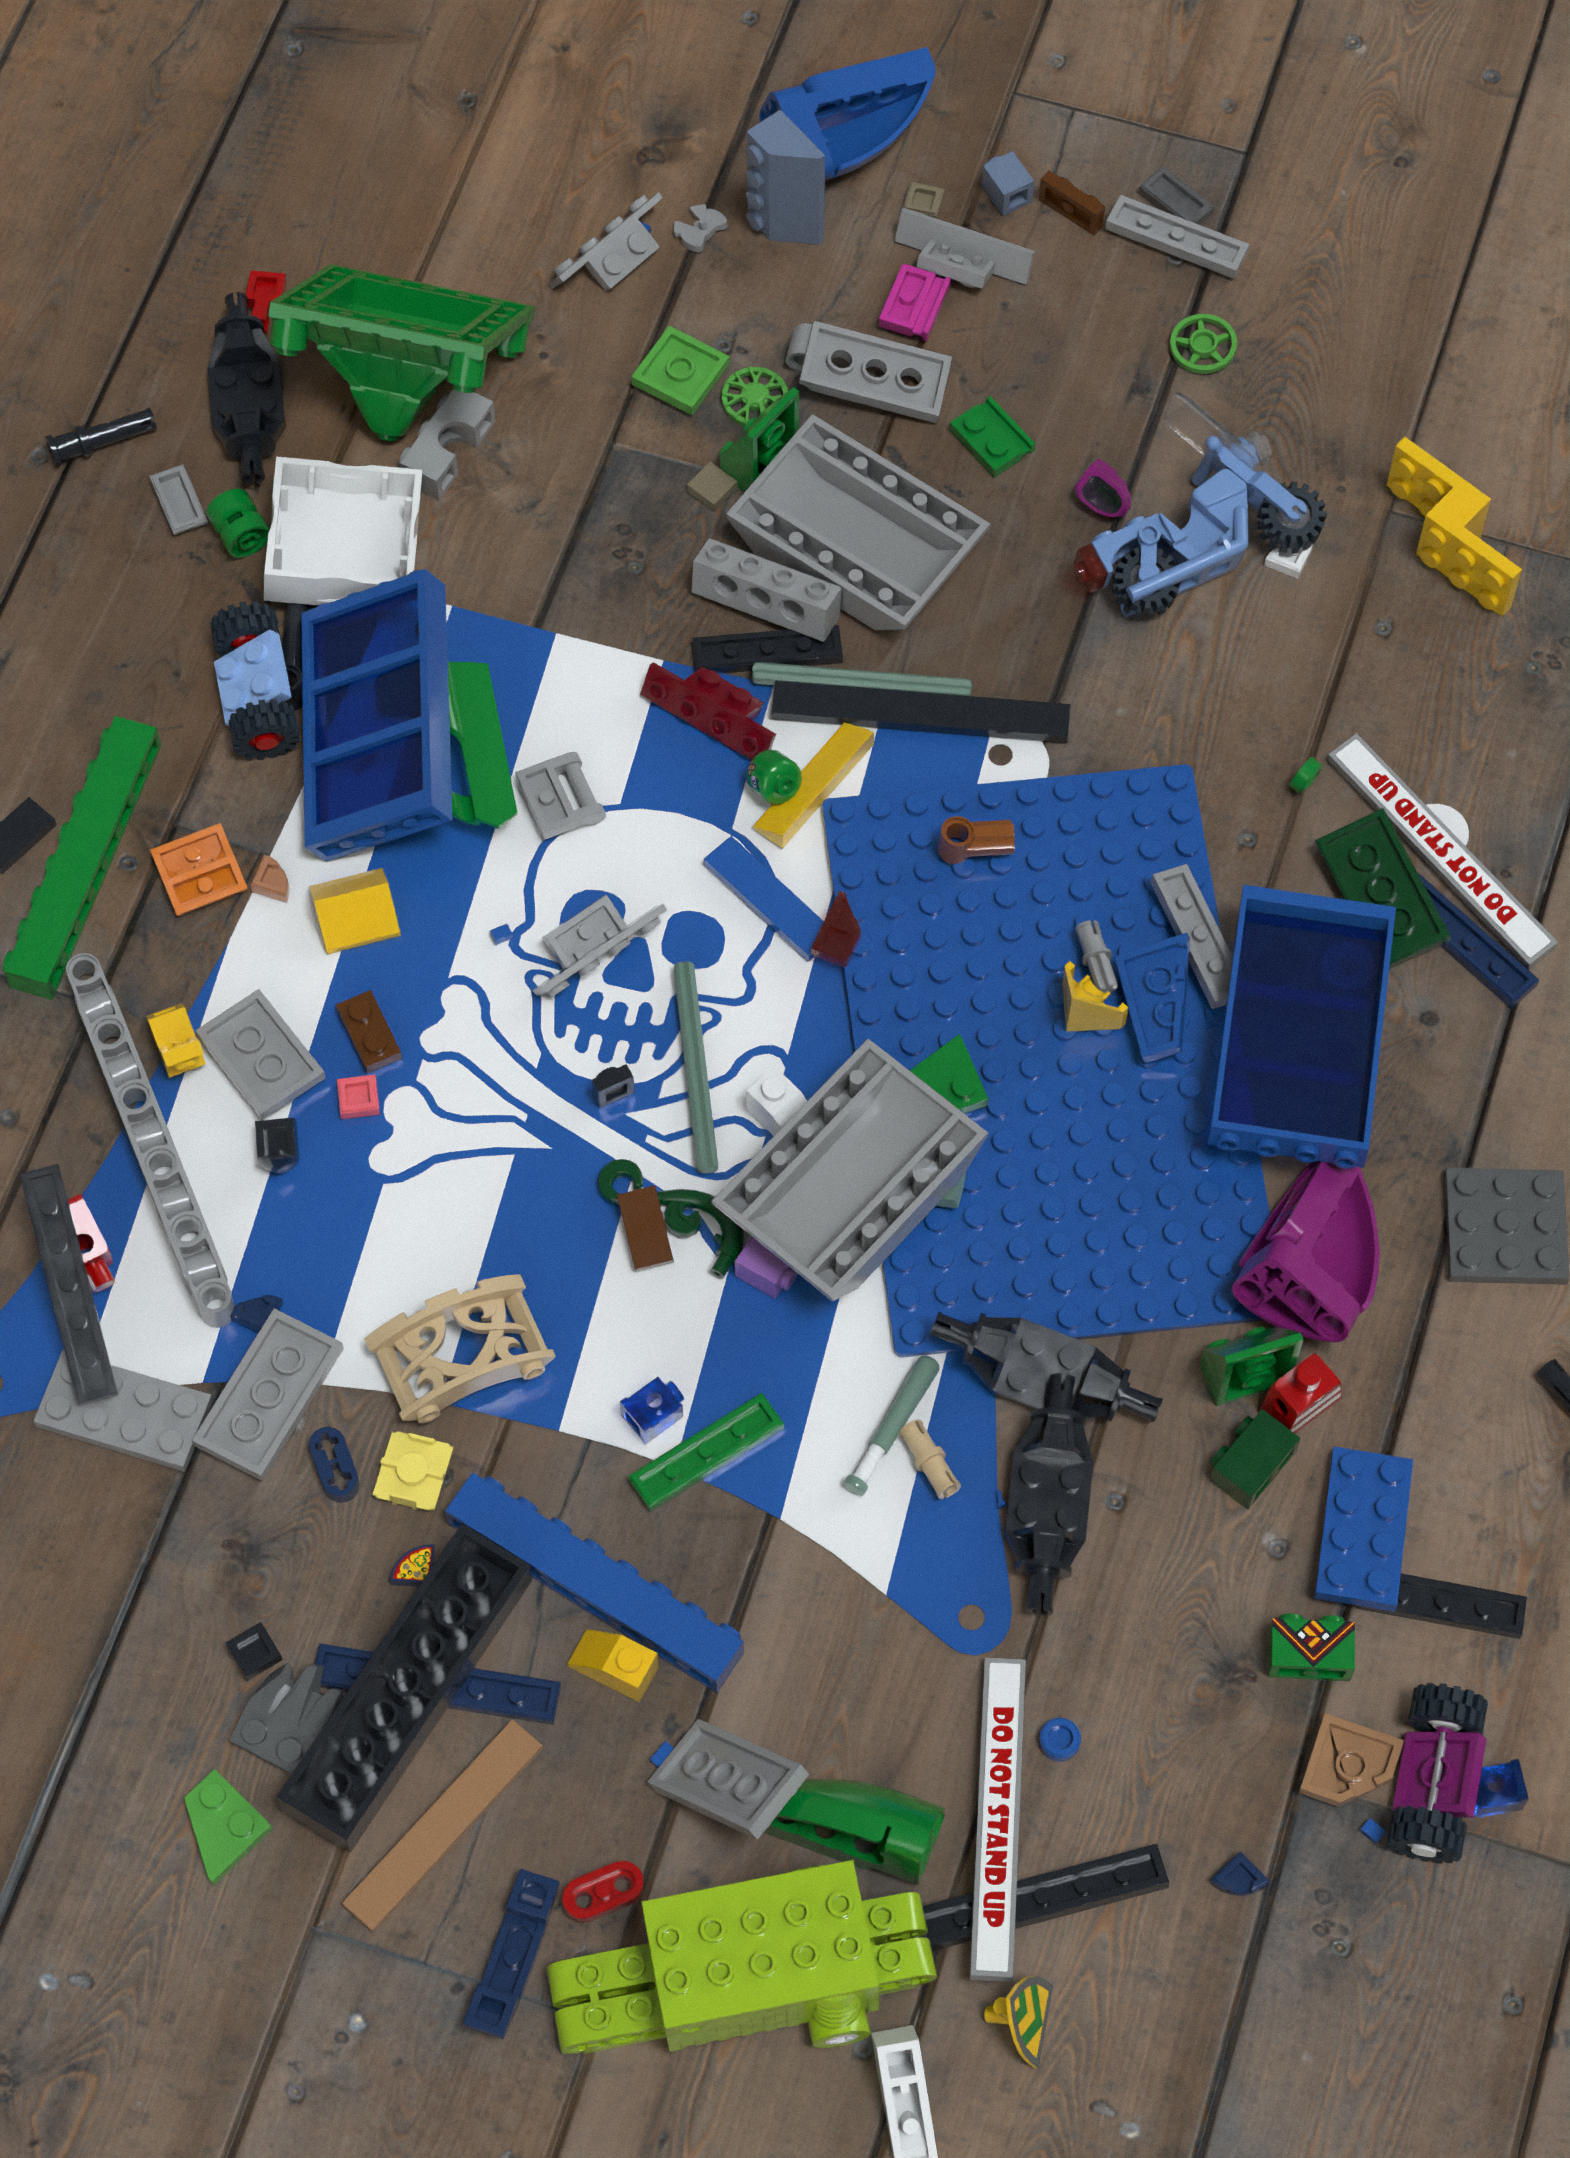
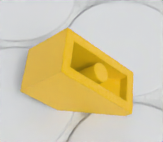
[567,1629,659,1703]

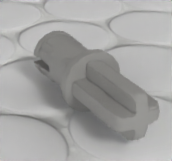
[1075,920,1118,993]

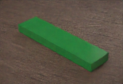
[628,1393,784,1512]

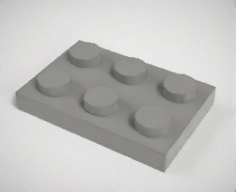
[195,989,326,1120]

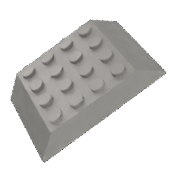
[726,414,990,630]
[712,1039,988,1301]

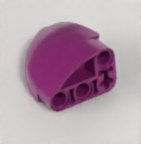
[1232,1161,1380,1342]

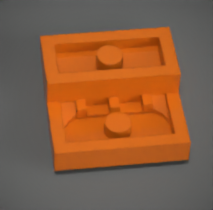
[150,823,248,917]

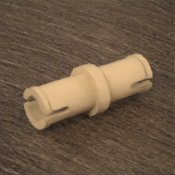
[899,1419,961,1499]

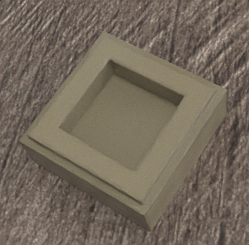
[903,182,945,219]
[687,461,738,511]

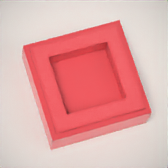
[337,1074,380,1119]

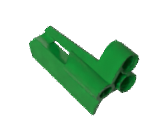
[376,659,518,829]

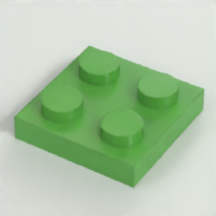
[631,326,730,416]

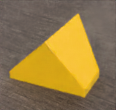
[1062,961,1129,1032]

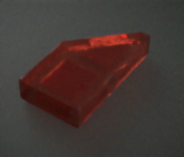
[811,891,862,968]

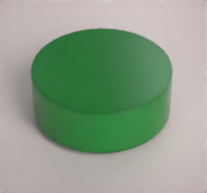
[1289,757,1323,794]

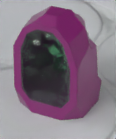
[1073,458,1131,517]

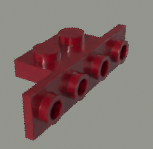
[640,662,777,760]

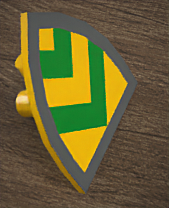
[984,1975,1053,2069]

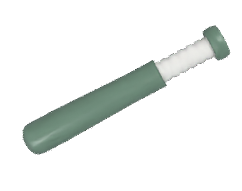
[844,1356,940,1496]

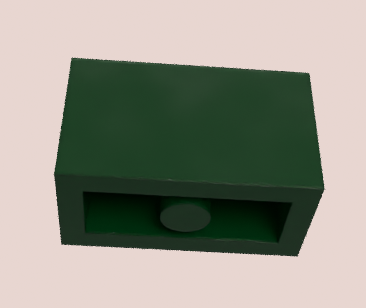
[1210,1409,1301,1510]

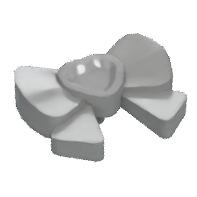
[674,204,728,253]

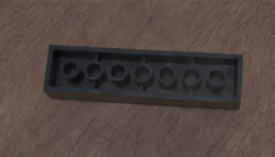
[277,1524,532,1853]

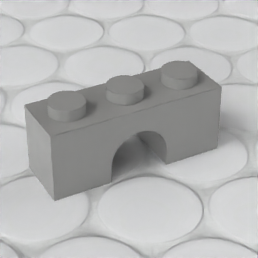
[399,389,496,501]

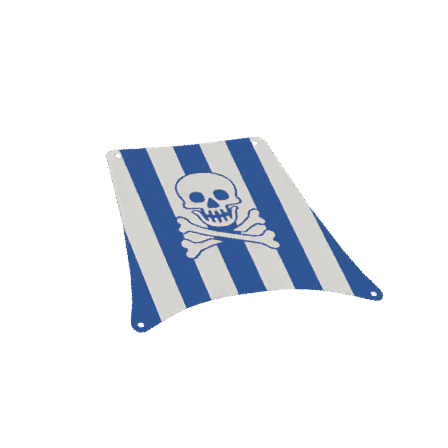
[0,601,1049,1656]

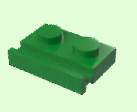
[949,396,1035,478]

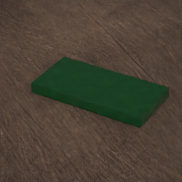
[1315,808,1451,969]

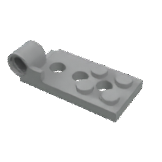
[786,321,952,423]

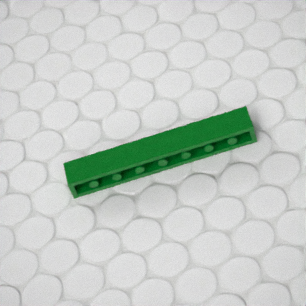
[2,716,162,1000]

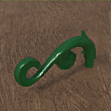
[597,1159,744,1278]

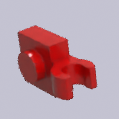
[245,270,287,334]

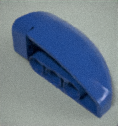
[759,47,936,180]

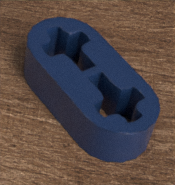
[309,1427,360,1503]

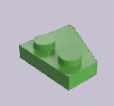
[184,1769,273,1886]

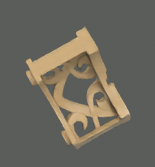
[364,1274,556,1423]

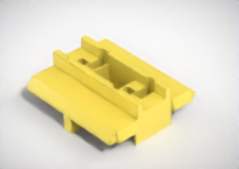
[372,1431,454,1511]

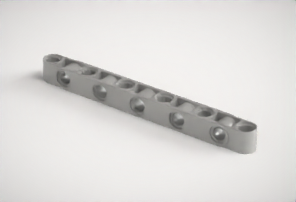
[66,953,235,1328]

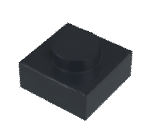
[592,1064,635,1108]
[226,1622,283,1681]

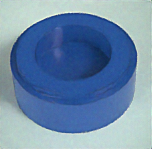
[1039,1718,1081,1762]

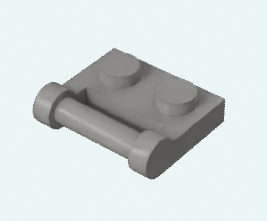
[515,752,606,840]

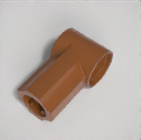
[937,816,1015,864]

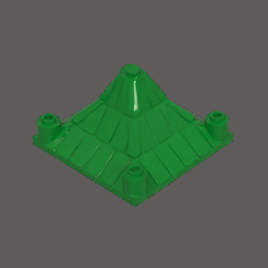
[268,264,535,441]

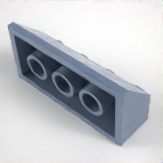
[745,110,825,245]

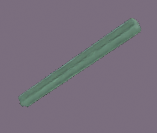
[752,662,972,696]
[674,961,718,1174]

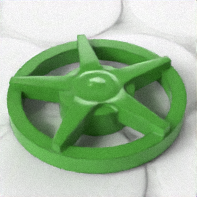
[1170,314,1237,374]

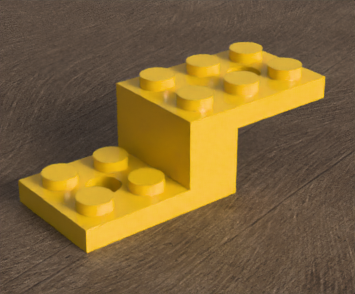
[1387,437,1522,617]

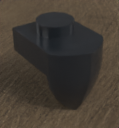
[255,1117,299,1175]

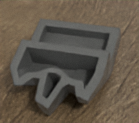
[229,1663,344,1773]

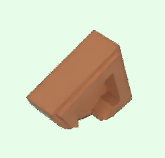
[250,854,290,903]

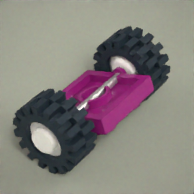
[1386,1683,1488,1864]

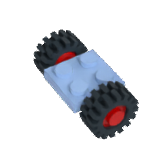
[210,601,300,760]

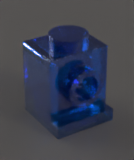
[620,1377,684,1445]
[1474,1759,1529,1818]

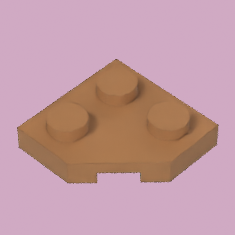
[1299,1713,1404,1807]

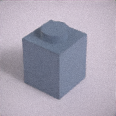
[981,151,1034,216]

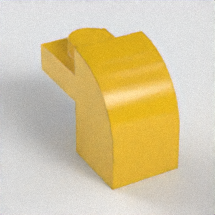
[146,1003,206,1078]

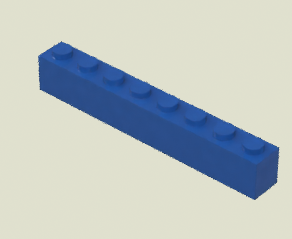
[445,1472,744,1693]

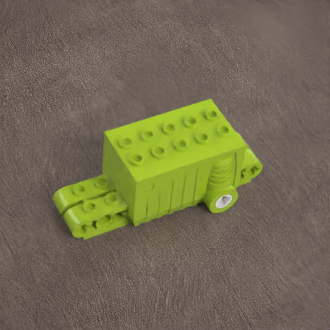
[546,1860,937,2054]

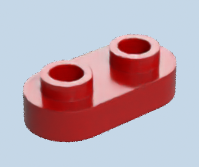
[562,1861,644,1923]

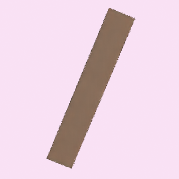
[342,1719,543,1934]

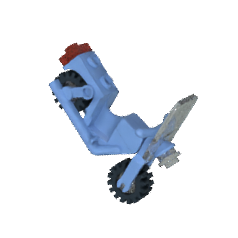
[1072,392,1327,619]

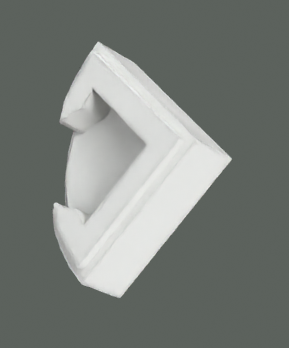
[1264,544,1313,579]

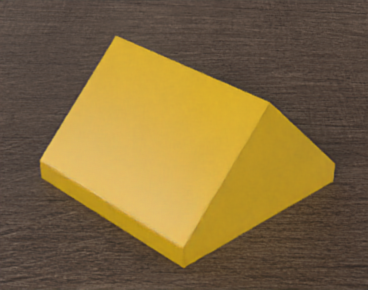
[309,868,401,954]

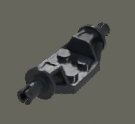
[207,292,286,485]
[930,1312,1163,1422]
[1004,1373,1093,1615]

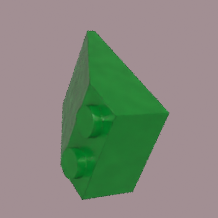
[719,387,799,492]
[1200,1327,1303,1407]

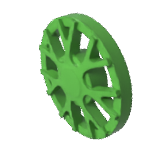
[722,367,788,426]

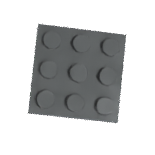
[1444,1168,1569,1285]

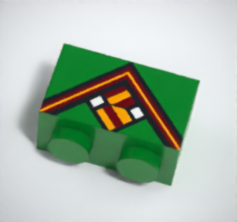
[1268,1613,1355,1682]

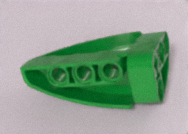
[763,1779,945,1885]

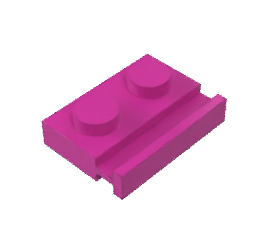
[879,264,951,341]

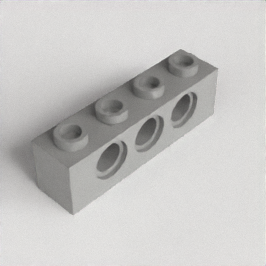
[692,538,842,642]

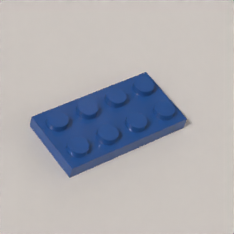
[1314,1446,1413,1612]

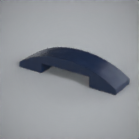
[463,1869,560,2039]

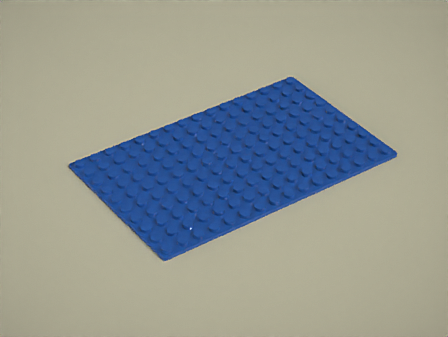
[822,764,1270,1357]

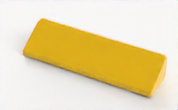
[753,722,874,849]

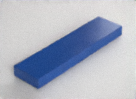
[704,836,836,962]

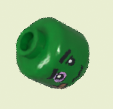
[746,750,802,804]

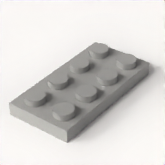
[192,1308,344,1481]
[33,1350,213,1472]
[647,1719,809,1840]

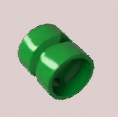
[206,488,270,558]

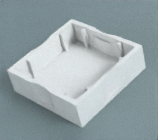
[264,457,422,613]

